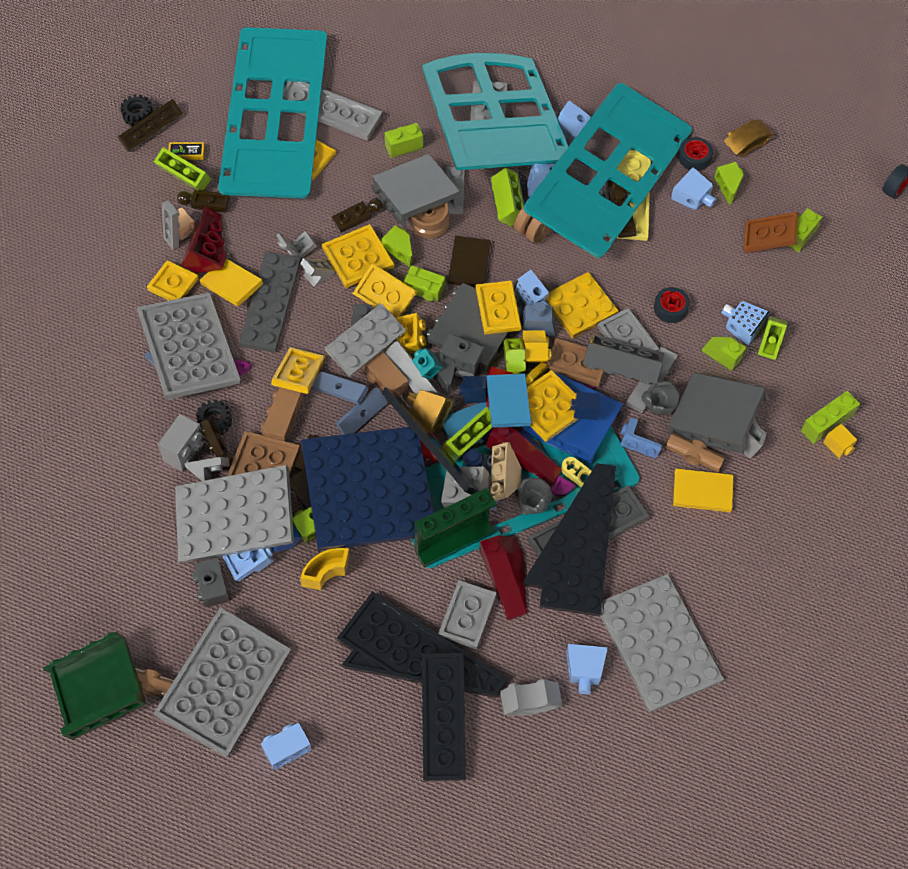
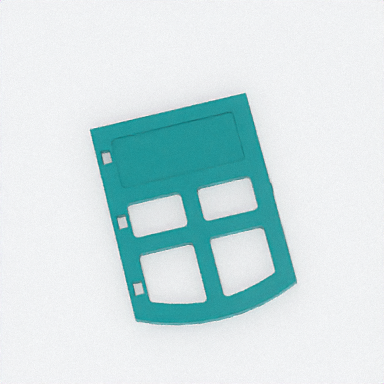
[422,53,568,170]

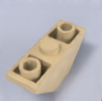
[490,442,521,501]

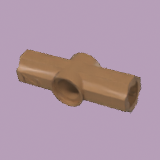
[666,433,726,473]
[135,668,174,697]

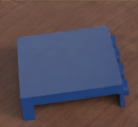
[523,372,623,464]

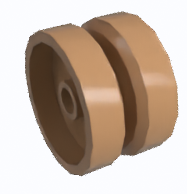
[410,202,450,239]
[514,207,552,244]

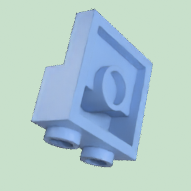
[222,547,274,582]

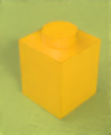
[823,424,857,458]

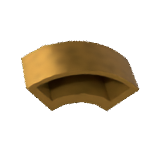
[724,119,774,157]

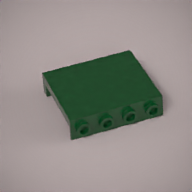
[415,488,497,568]
[43,632,147,740]

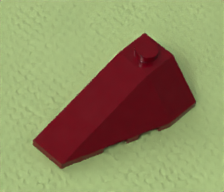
[181,207,226,273]
[486,427,562,485]
[479,535,527,621]

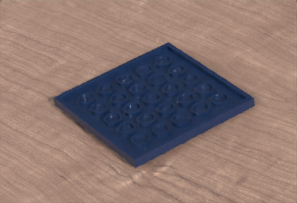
[301,427,434,551]

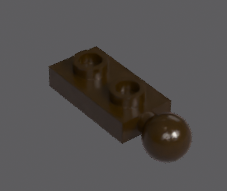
[177,190,230,212]
[332,198,382,233]
[200,416,233,471]

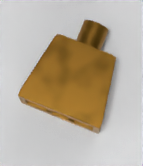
[407,390,455,433]

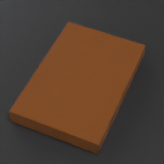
[743,212,799,253]

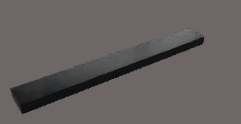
[382,387,480,495]

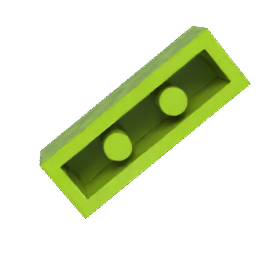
[153,147,211,191]
[491,167,524,227]
[801,391,860,444]
[442,407,492,461]

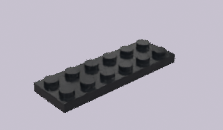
[422,653,466,782]

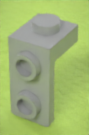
[276,231,317,259]

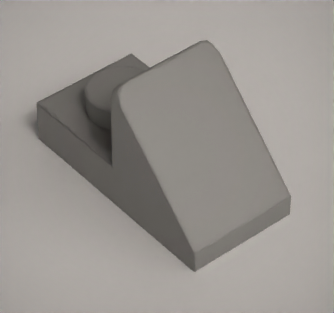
[300,258,336,286]
[185,457,229,481]

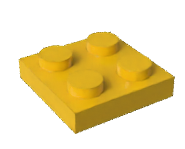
[147,260,198,301]

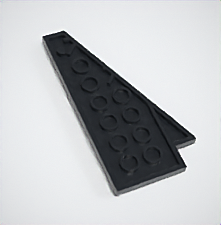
[523,463,616,617]
[337,591,507,698]

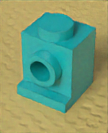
[412,348,444,380]

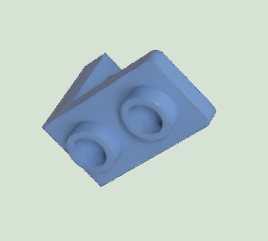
[620,417,662,458]

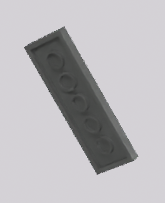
[239,252,301,353]
[527,486,649,557]

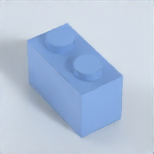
[261,723,312,771]

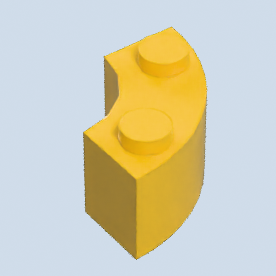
[522,330,551,362]
[300,548,350,590]

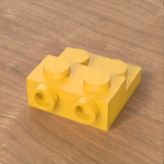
[383,313,426,354]

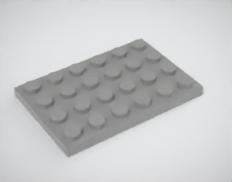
[137,292,240,400]
[175,465,294,564]
[600,574,724,713]
[153,607,291,758]

